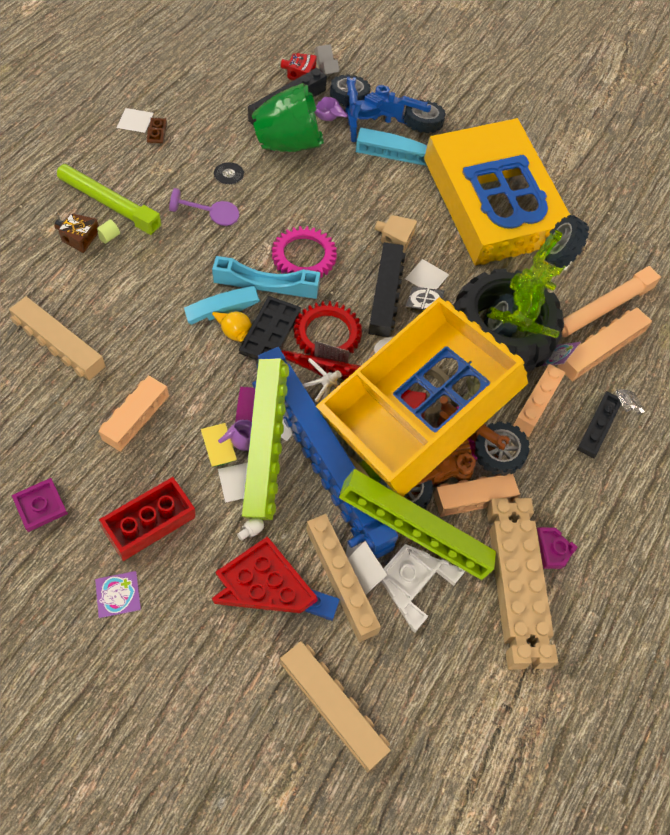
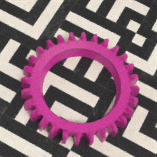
[272,226,337,278]

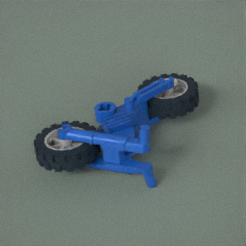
[330,74,446,142]

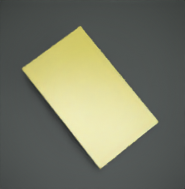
[201,423,237,467]

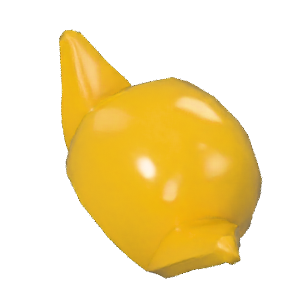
[212,311,252,342]

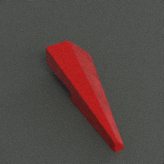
[281,350,361,380]

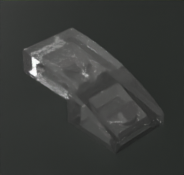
[615,389,645,414]

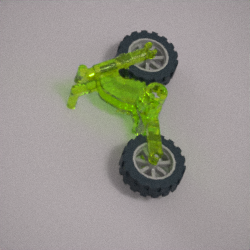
[484,215,589,338]

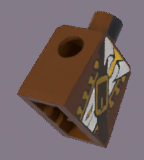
[54,214,99,253]

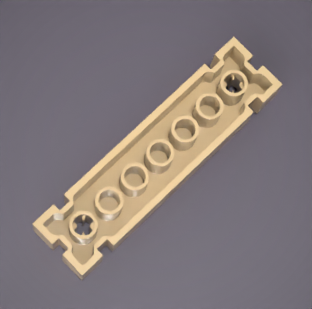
[486,498,558,670]

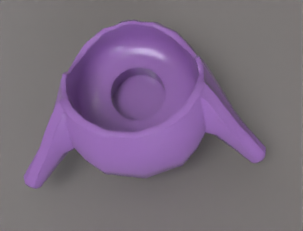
[315,97,348,121]
[218,419,252,451]

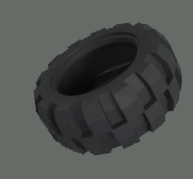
[454,269,564,372]

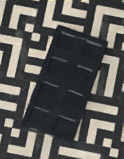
[239,296,301,360]

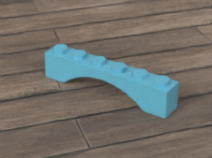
[212,256,320,299]

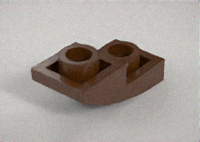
[147,117,167,144]

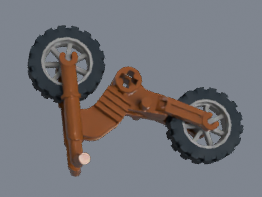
[379,396,530,509]

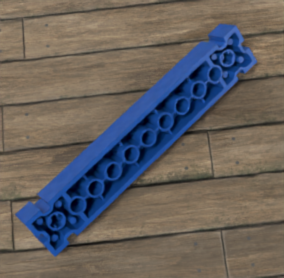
[252,347,398,559]

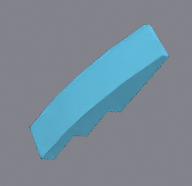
[184,286,260,325]

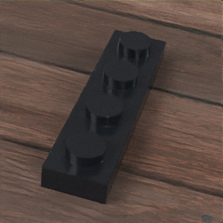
[577,391,624,459]

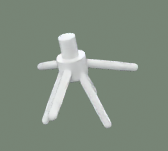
[302,358,342,403]

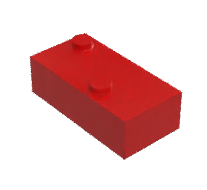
[99,477,195,561]

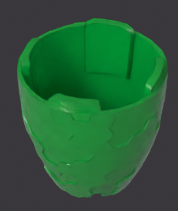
[252,83,324,152]

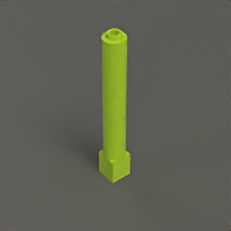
[57,164,161,235]

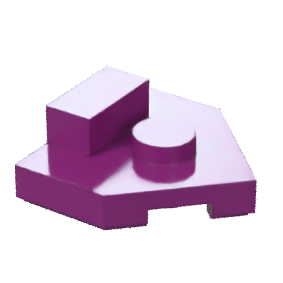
[536,527,578,569]

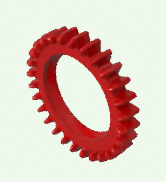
[294,301,362,356]

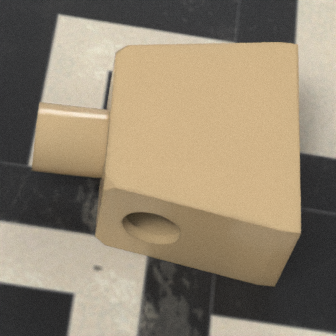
[375,215,417,253]

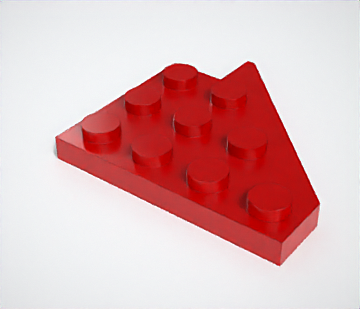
[211,536,318,613]

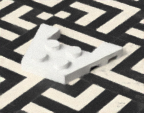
[381,544,466,632]

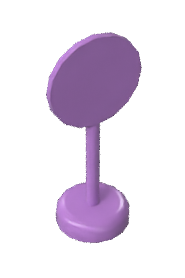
[169,188,239,226]

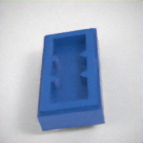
[305,589,340,621]

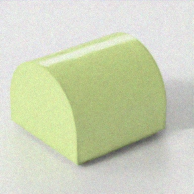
[97,219,120,244]

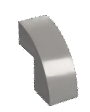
[314,44,340,74]

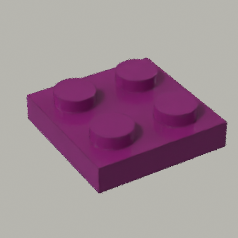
[11,478,68,532]

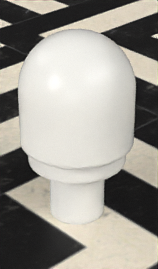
[237,518,264,541]

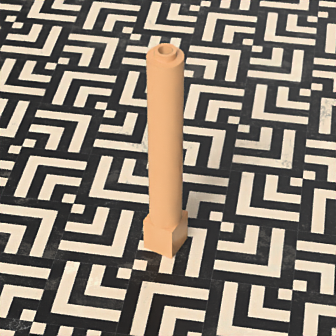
[561,266,661,337]

